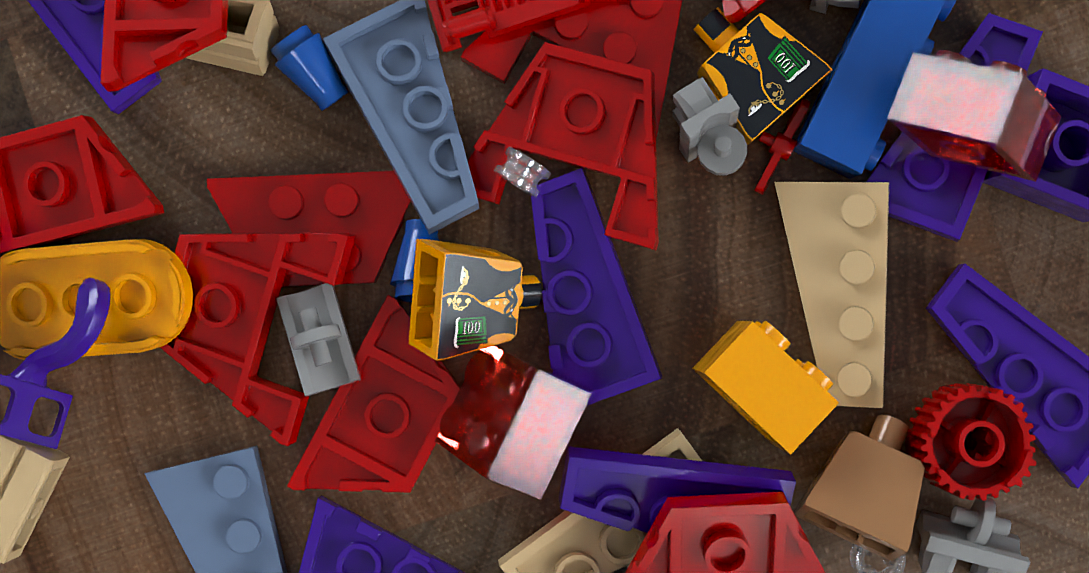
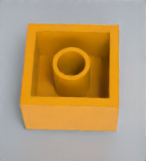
[692,321,839,455]

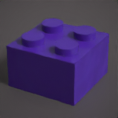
[983,68,1089,222]

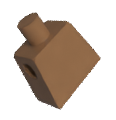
[794,415,925,561]

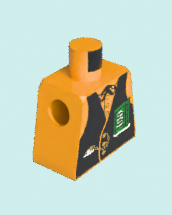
[693,7,832,145]
[409,239,542,361]

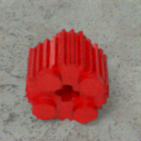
[905,383,1037,501]

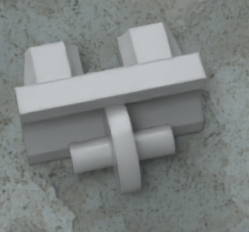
[673,77,747,175]
[276,283,361,396]
[916,497,1031,573]

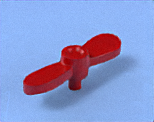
[754,97,810,195]

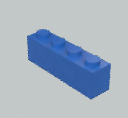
[793,0,956,179]

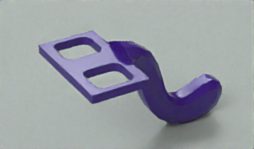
[0,277,110,449]

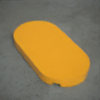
[0,239,193,360]

